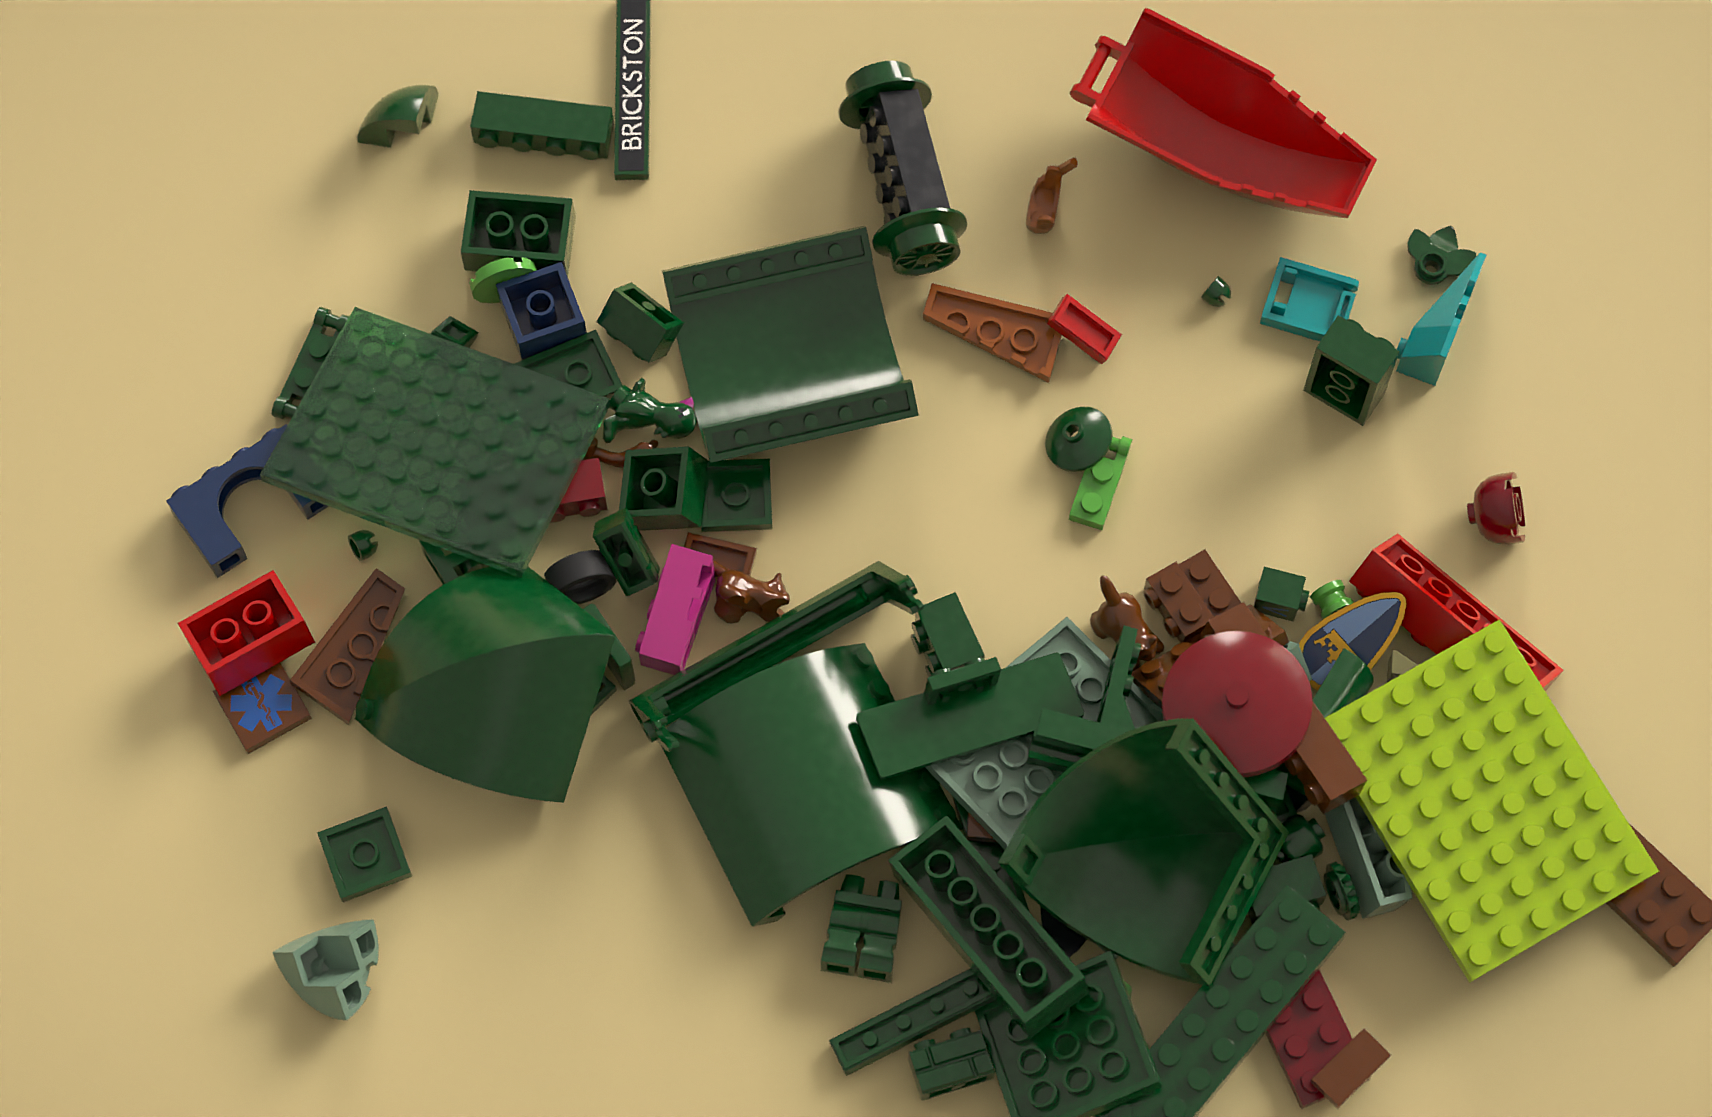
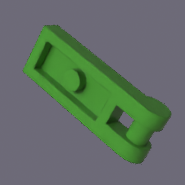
[1069,436,1133,530]

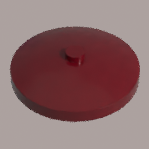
[1162,631,1313,777]

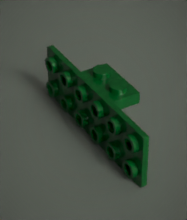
[856,652,1085,780]

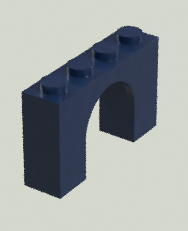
[166,424,337,578]

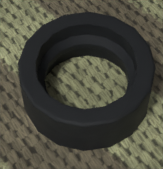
[544,550,617,605]

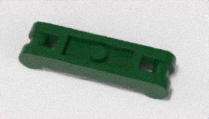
[272,307,354,427]

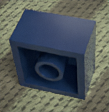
[496,262,587,360]

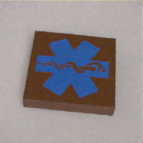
[213,663,312,754]

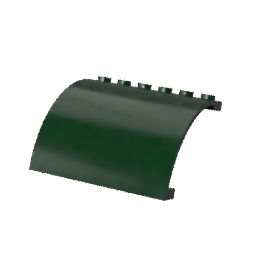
[662,226,919,463]
[661,643,963,927]

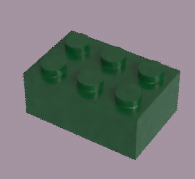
[460,190,576,277]
[1303,315,1400,426]

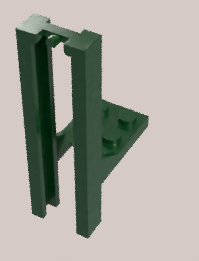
[1026,626,1288,815]

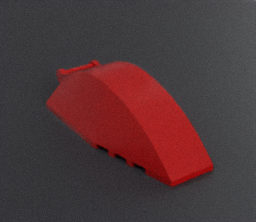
[1070,8,1377,219]

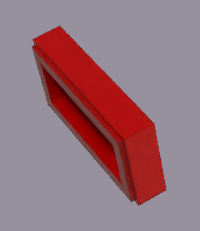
[1046,294,1122,364]

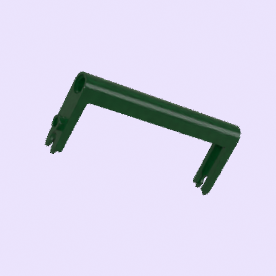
[629,561,924,752]

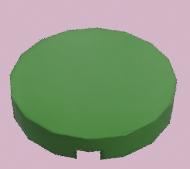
[469,257,537,303]

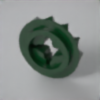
[1324,861,1360,920]

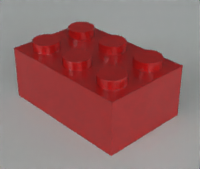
[177,570,315,696]

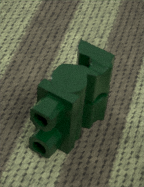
[821,874,902,983]

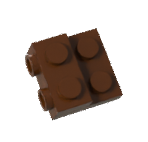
[1143,549,1241,643]

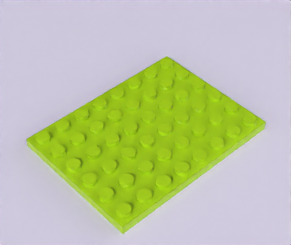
[1325,619,1659,983]

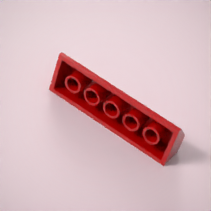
[1349,533,1564,691]

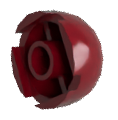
[1467,472,1526,544]

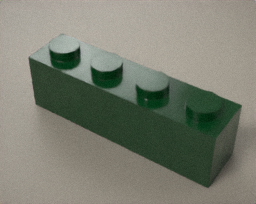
[470,91,614,160]

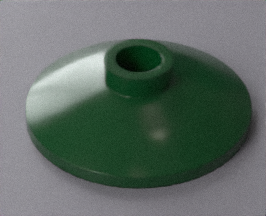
[1045,407,1113,472]

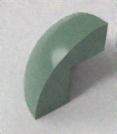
[272,919,379,1020]

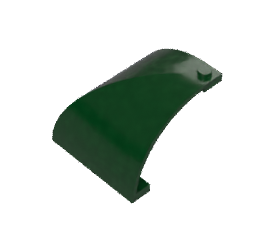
[355,564,616,803]
[998,718,1289,986]

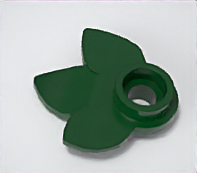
[1407,226,1476,285]

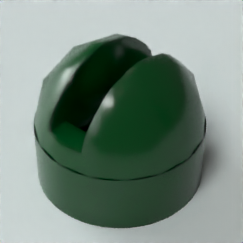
[1201,276,1231,307]
[348,530,378,561]

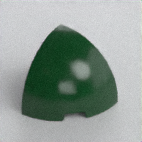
[357,85,439,148]

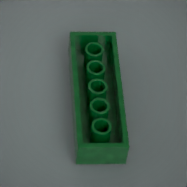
[888,815,1089,1038]

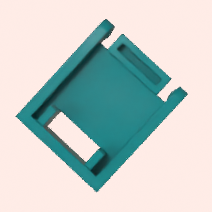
[1260,257,1359,342]

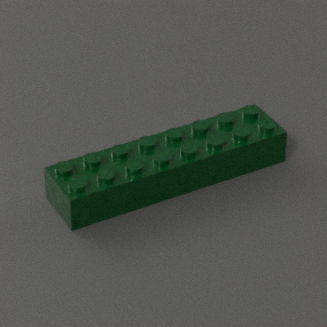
[1094,884,1346,1117]

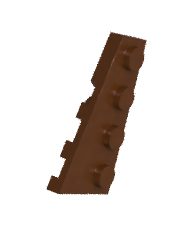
[290,568,405,725]

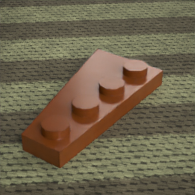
[923,283,1062,383]

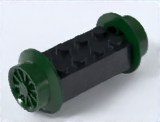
[838,61,967,276]

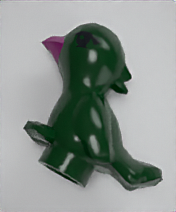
[603,377,697,444]

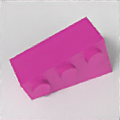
[635,544,715,675]

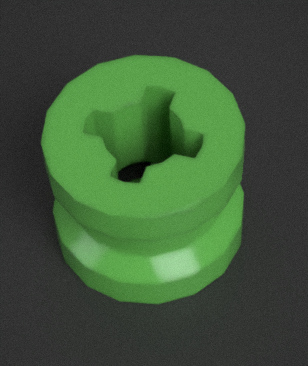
[1310,580,1354,620]

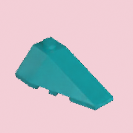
[1396,252,1487,386]

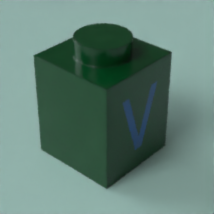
[1253,566,1310,622]

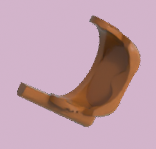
[1026,157,1078,234]

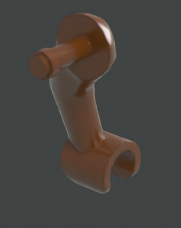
[575,434,658,467]

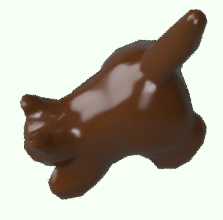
[713,560,790,624]
[1090,575,1165,671]

